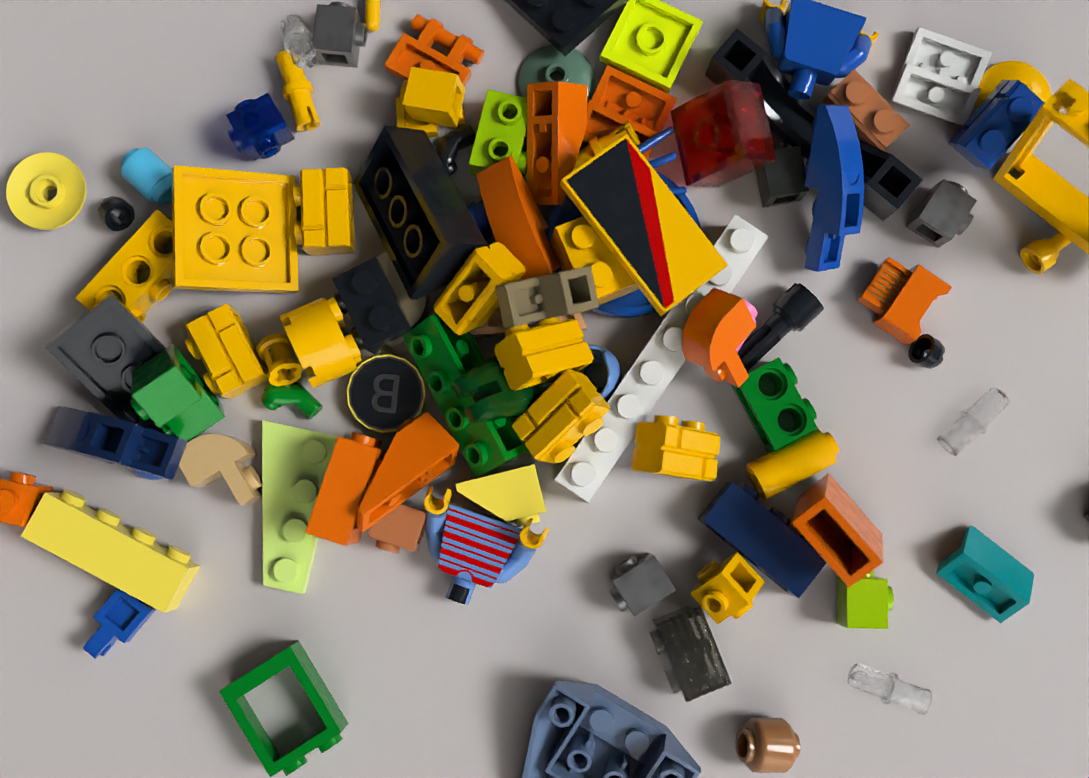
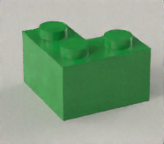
[130,344,225,442]

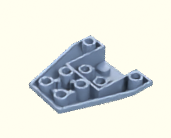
[522,681,701,778]

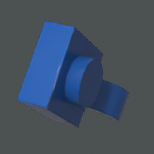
[83,588,156,658]

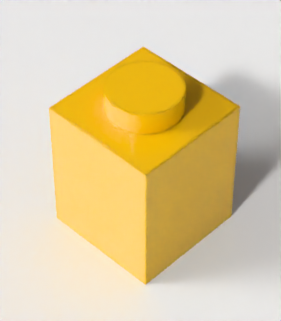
[400,67,466,127]

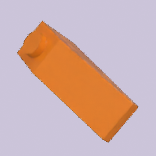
[527,81,587,205]
[357,411,459,533]

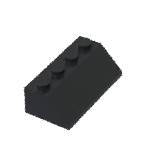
[353,125,488,300]

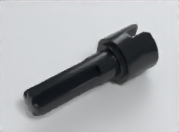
[737,283,824,372]

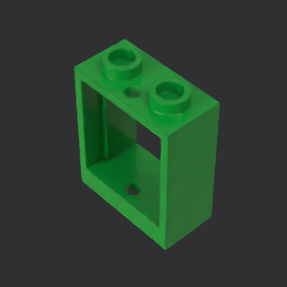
[219,641,349,777]

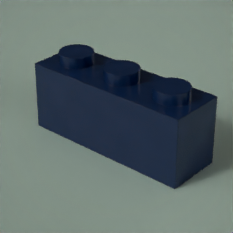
[697,481,827,599]

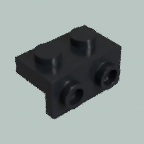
[333,257,413,355]

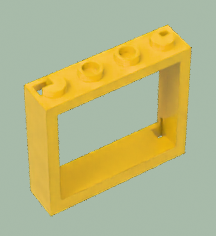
[993,78,1089,254]

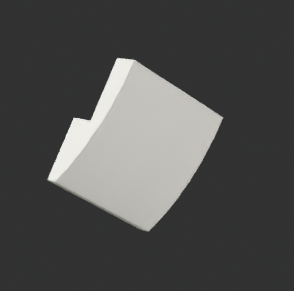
[891,27,992,127]

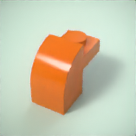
[682,288,757,388]

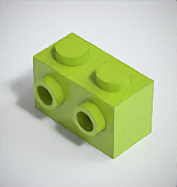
[469,89,527,176]

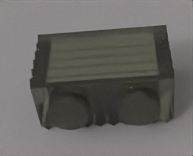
[649,603,732,702]

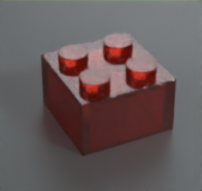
[670,80,777,187]

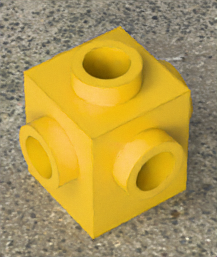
[690,551,765,624]

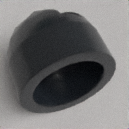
[98,196,135,231]
[908,334,945,369]

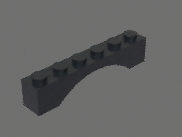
[705,29,923,221]

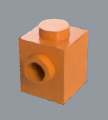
[0,471,53,527]

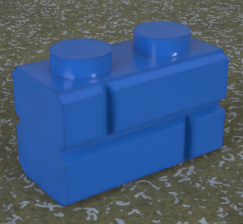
[948,80,1045,170]

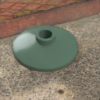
[519,44,595,103]

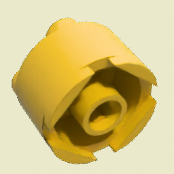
[279,296,362,389]

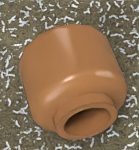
[735,718,801,773]

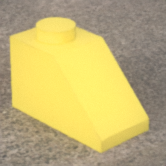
[456,464,546,527]

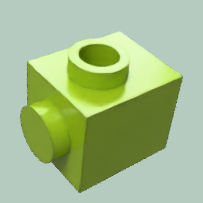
[836,570,894,629]

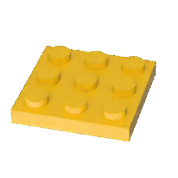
[172,165,299,294]

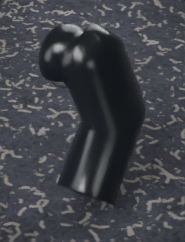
[435,124,476,176]

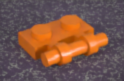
[384,14,485,87]

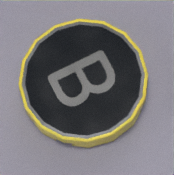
[347,354,427,433]

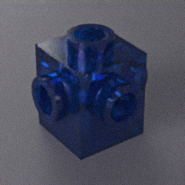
[226,93,295,161]

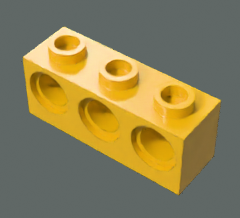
[75,209,173,323]

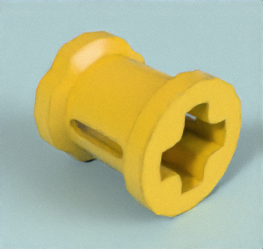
[256,333,303,387]

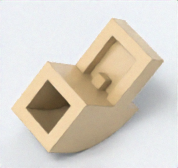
[179,434,262,505]

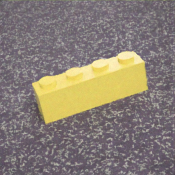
[21,489,200,613]

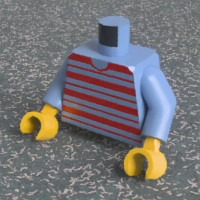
[424,486,549,605]

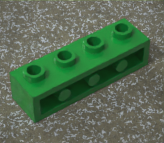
[403,314,529,478]

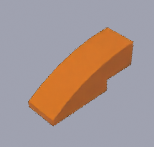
[477,155,561,280]

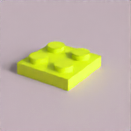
[600,0,703,94]

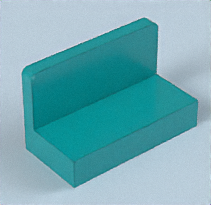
[936,525,1034,623]

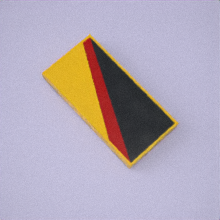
[559,134,728,316]

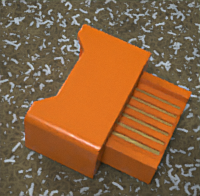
[857,257,952,345]

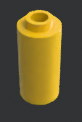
[745,429,839,500]

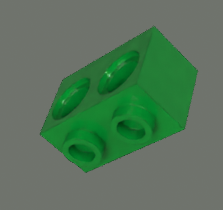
[731,357,818,452]

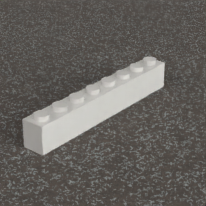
[554,214,769,503]

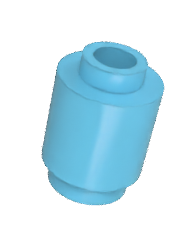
[121,147,172,206]

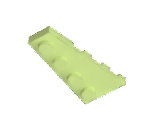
[262,420,338,594]

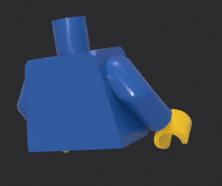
[759,0,879,100]

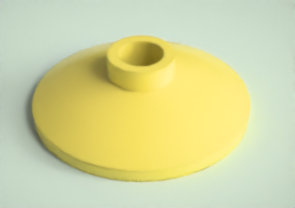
[6,152,87,230]

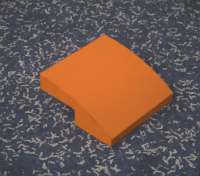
[582,65,677,159]

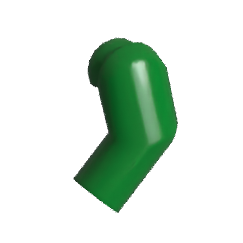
[261,382,323,420]

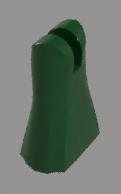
[452,355,556,423]

